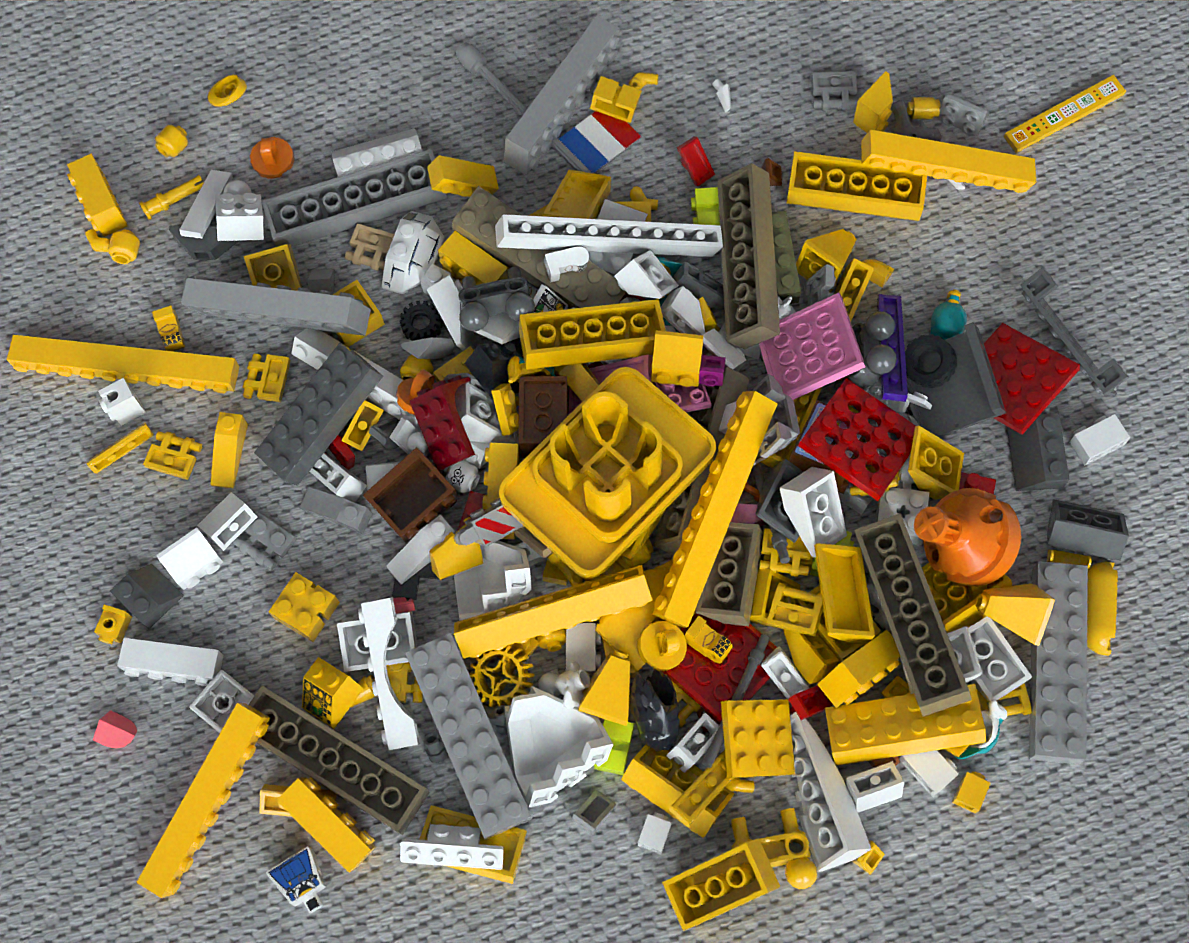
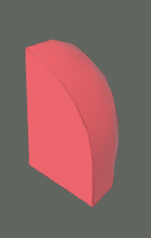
[93,710,137,748]

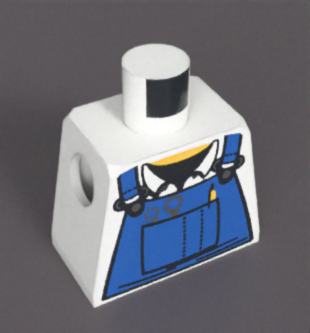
[266,846,326,913]

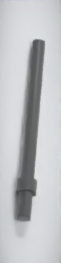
[752,462,790,564]
[702,634,770,768]

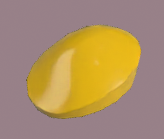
[207,74,247,107]

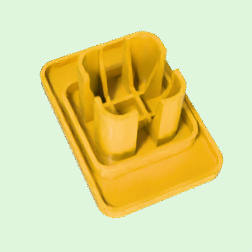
[499,367,716,579]

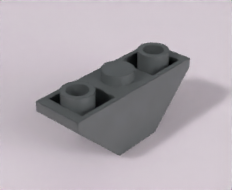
[169,224,240,260]

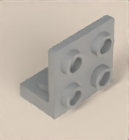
[938,94,989,136]

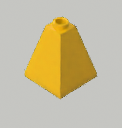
[796,229,857,293]
[976,583,1055,646]
[578,650,630,726]

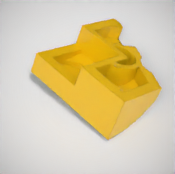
[429,517,483,580]

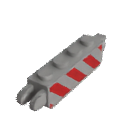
[453,498,523,546]

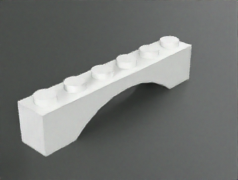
[358,597,420,750]

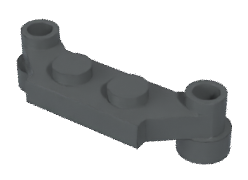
[424,703,508,763]

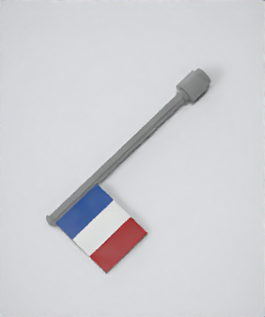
[456,42,642,174]

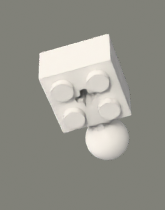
[215,180,264,241]
[875,456,929,545]

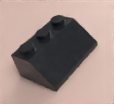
[464,338,524,398]

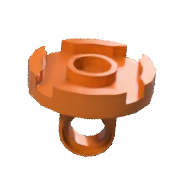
[250,137,294,179]
[396,369,435,415]

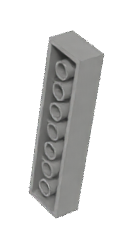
[504,15,620,175]
[262,148,447,247]
[181,276,371,336]
[1029,561,1088,764]
[405,632,532,840]

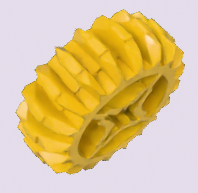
[469,644,535,707]

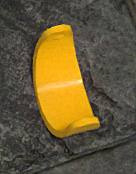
[1047,549,1092,568]

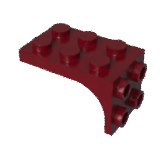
[409,375,475,471]

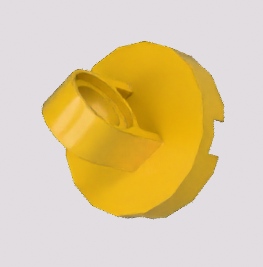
[637,621,687,671]

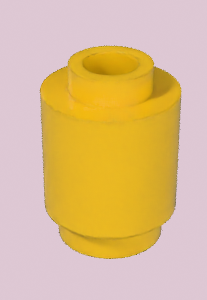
[907,97,940,119]

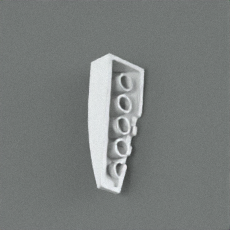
[790,712,871,872]

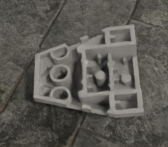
[753,374,800,466]

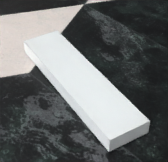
[179,170,233,239]

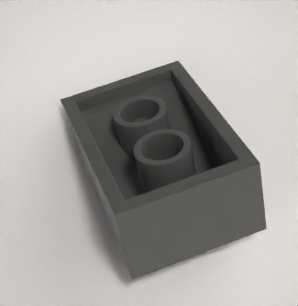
[756,459,803,543]

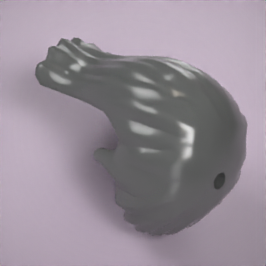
[891,100,942,142]

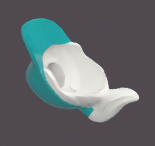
[952,699,1007,759]

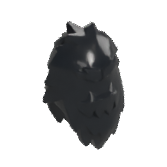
[629,669,680,752]

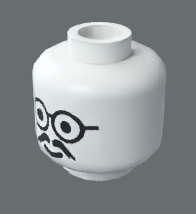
[444,460,480,493]

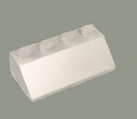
[331,128,422,177]

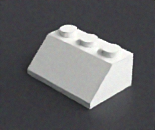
[337,611,417,672]

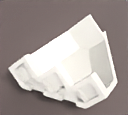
[454,541,531,621]
[504,686,613,807]

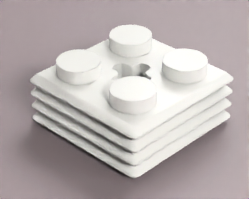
[190,670,254,733]

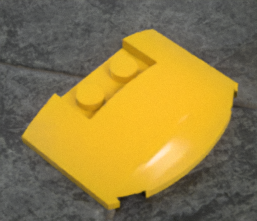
[595,567,696,672]

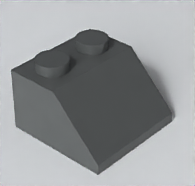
[110,564,184,629]

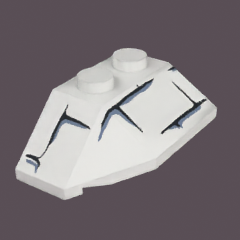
[381,211,445,294]

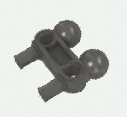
[458,267,535,331]
[834,311,897,391]

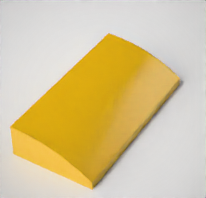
[543,169,611,219]
[814,543,875,644]
[419,805,527,884]

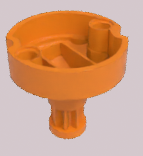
[914,488,1021,586]

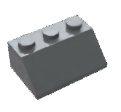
[1006,413,1070,491]
[1047,499,1129,561]

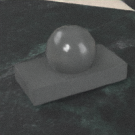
[369,417,400,450]

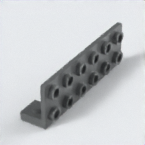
[1020,267,1129,397]

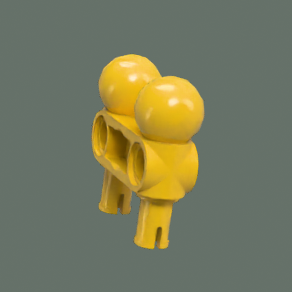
[731,808,817,889]

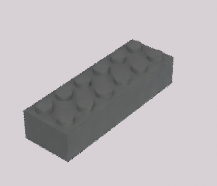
[254,343,383,486]

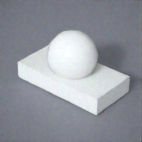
[389,418,429,457]

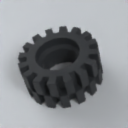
[400,300,442,341]

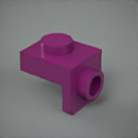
[699,355,726,386]

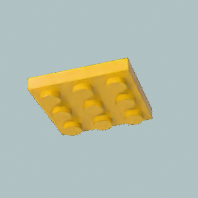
[721,699,795,778]

